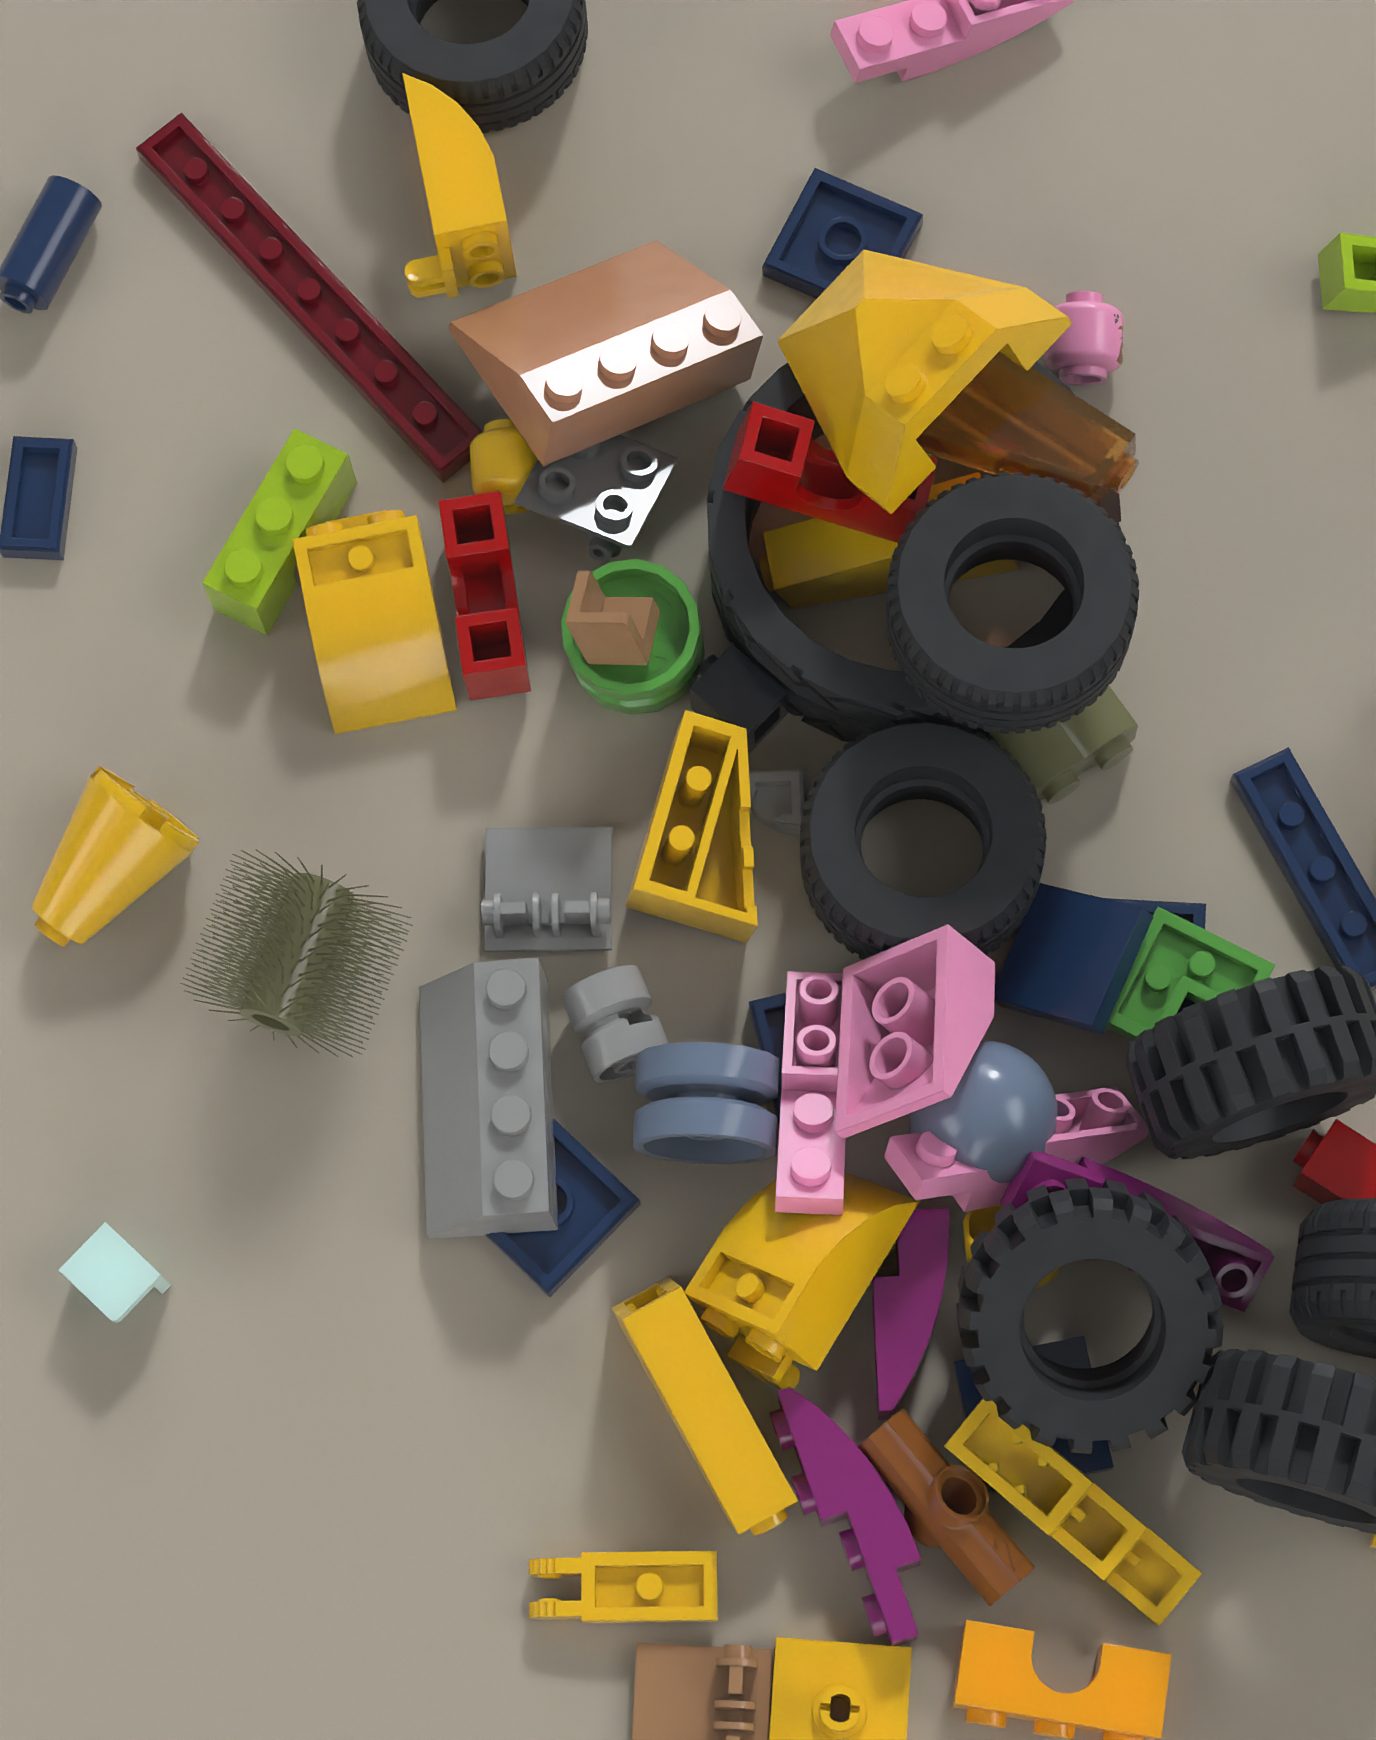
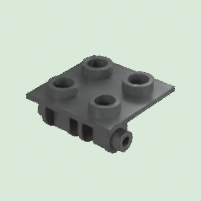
[515,435,678,562]

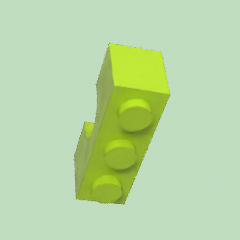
[202,428,357,636]

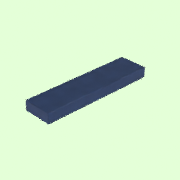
[1230,747,1376,991]

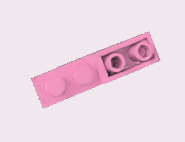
[830,0,1073,83]
[775,971,846,1215]
[884,1086,1149,1212]

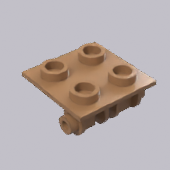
[631,1643,772,1740]

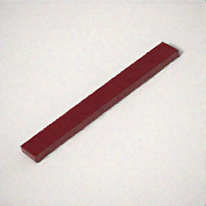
[136,112,483,483]

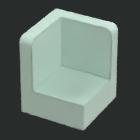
[59,1222,171,1323]

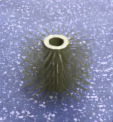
[180,849,413,1057]

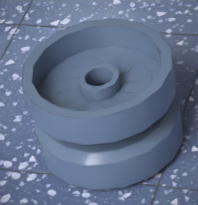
[633,1042,779,1165]

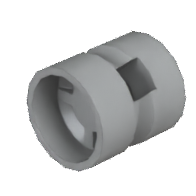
[561,965,669,1083]

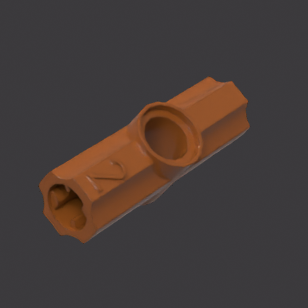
[858,1409,1035,1606]

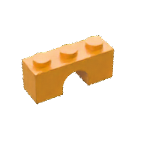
[952,1620,1172,1740]

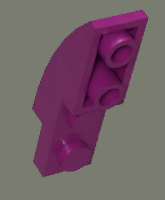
[1000,1151,1275,1312]
[769,1387,921,1646]

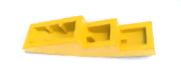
[944,1399,1203,1626]

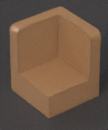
[565,571,660,665]

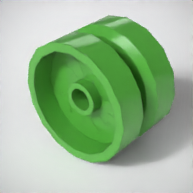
[561,559,705,715]

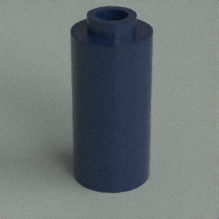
[0,175,102,314]

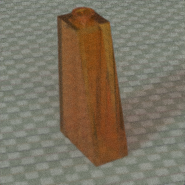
[916,351,1139,505]

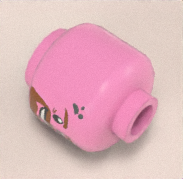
[1043,291,1124,386]

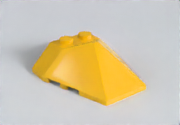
[777,249,1072,514]

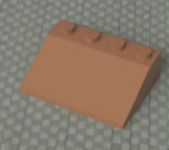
[449,240,763,466]

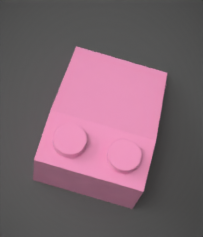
[835,924,995,1139]

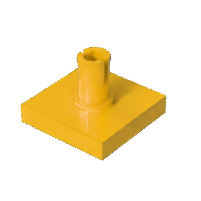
[769,1637,912,1740]

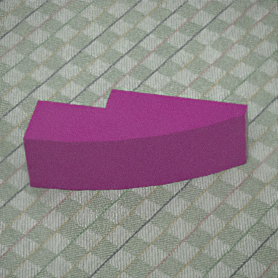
[872,1208,950,1420]

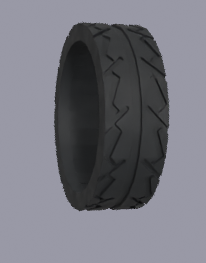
[707,351,1122,742]

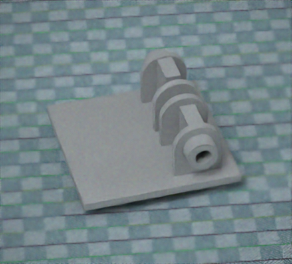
[481,827,612,952]

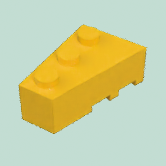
[625,710,758,943]

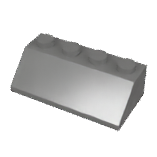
[419,957,558,1239]

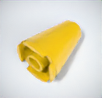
[31,765,200,947]

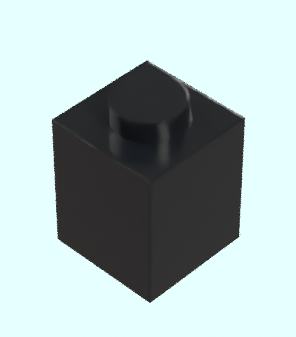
[689,644,789,755]

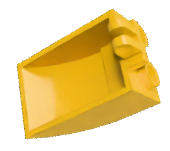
[402,73,517,298]
[292,510,457,734]
[684,1171,920,1390]

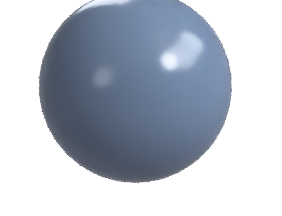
[909,1040,1058,1183]

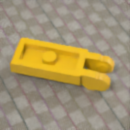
[529,1551,718,1623]

